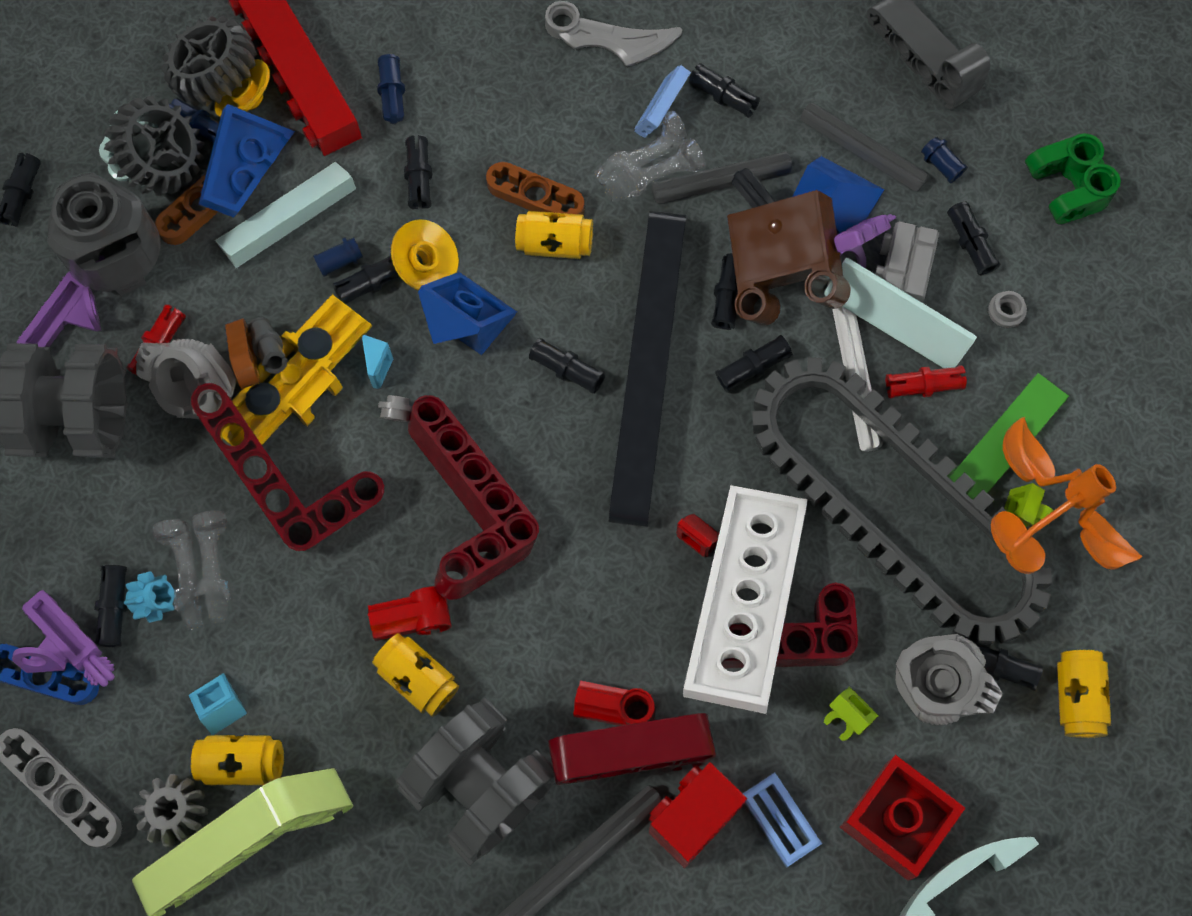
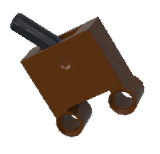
[727,168,851,325]

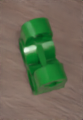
[1025,133,1121,224]

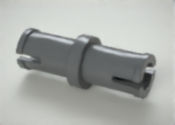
[248,317,288,374]

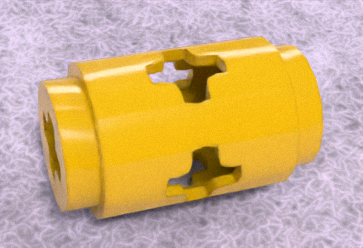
[515,211,593,259]
[372,633,459,717]
[1057,650,1111,738]
[191,735,284,786]

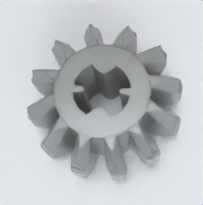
[133,774,208,847]

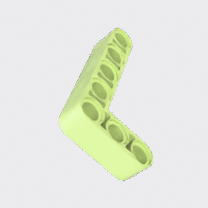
[132,768,353,916]

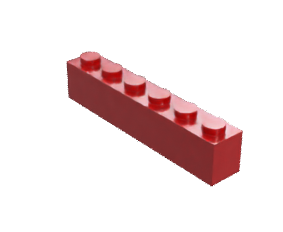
[228,0,362,156]

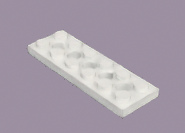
[683,485,808,714]

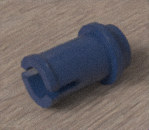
[921,137,968,183]
[313,237,363,277]

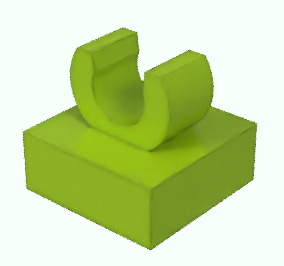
[1004,483,1054,527]
[824,686,879,741]

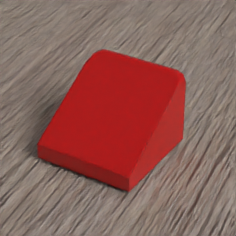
[676,514,719,557]

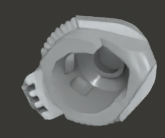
[135,339,237,419]
[895,634,1003,725]

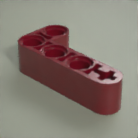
[721,582,858,668]
[548,713,716,785]

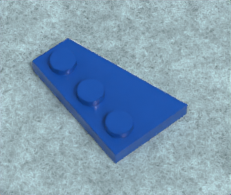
[199,104,295,217]

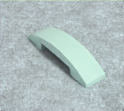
[900,837,1039,916]

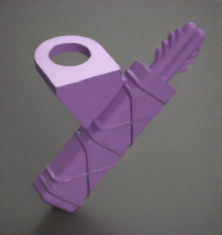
[834,214,896,268]
[17,255,105,347]
[12,590,115,687]

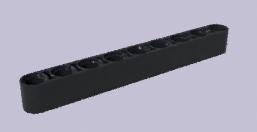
[609,211,686,527]

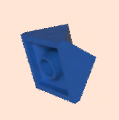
[792,156,885,235]
[418,272,517,355]

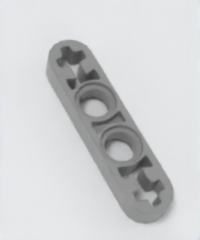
[0,728,122,849]

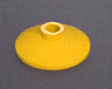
[215,59,270,118]
[391,219,459,290]

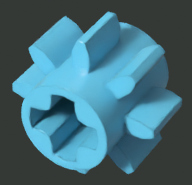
[124,571,176,623]

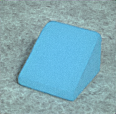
[362,335,393,389]
[189,673,247,735]

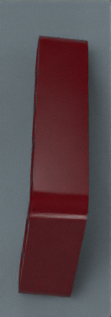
[191,383,384,551]
[408,395,539,600]

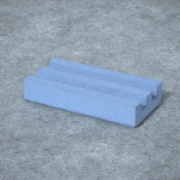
[634,65,691,138]
[743,772,822,868]

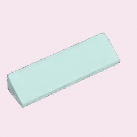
[215,162,356,268]
[824,257,977,368]

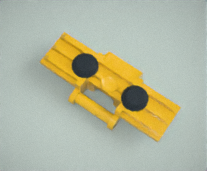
[222,294,372,446]

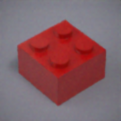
[839,754,965,881]
[649,762,748,869]

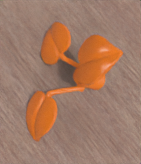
[991,417,1142,574]

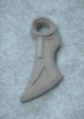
[545,1,682,67]

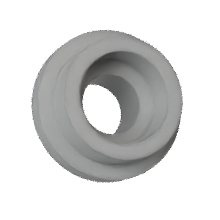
[988,291,1027,328]
[378,395,412,422]

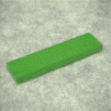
[949,373,1069,500]

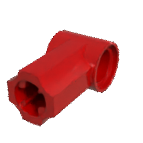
[368,586,452,641]
[573,680,656,726]

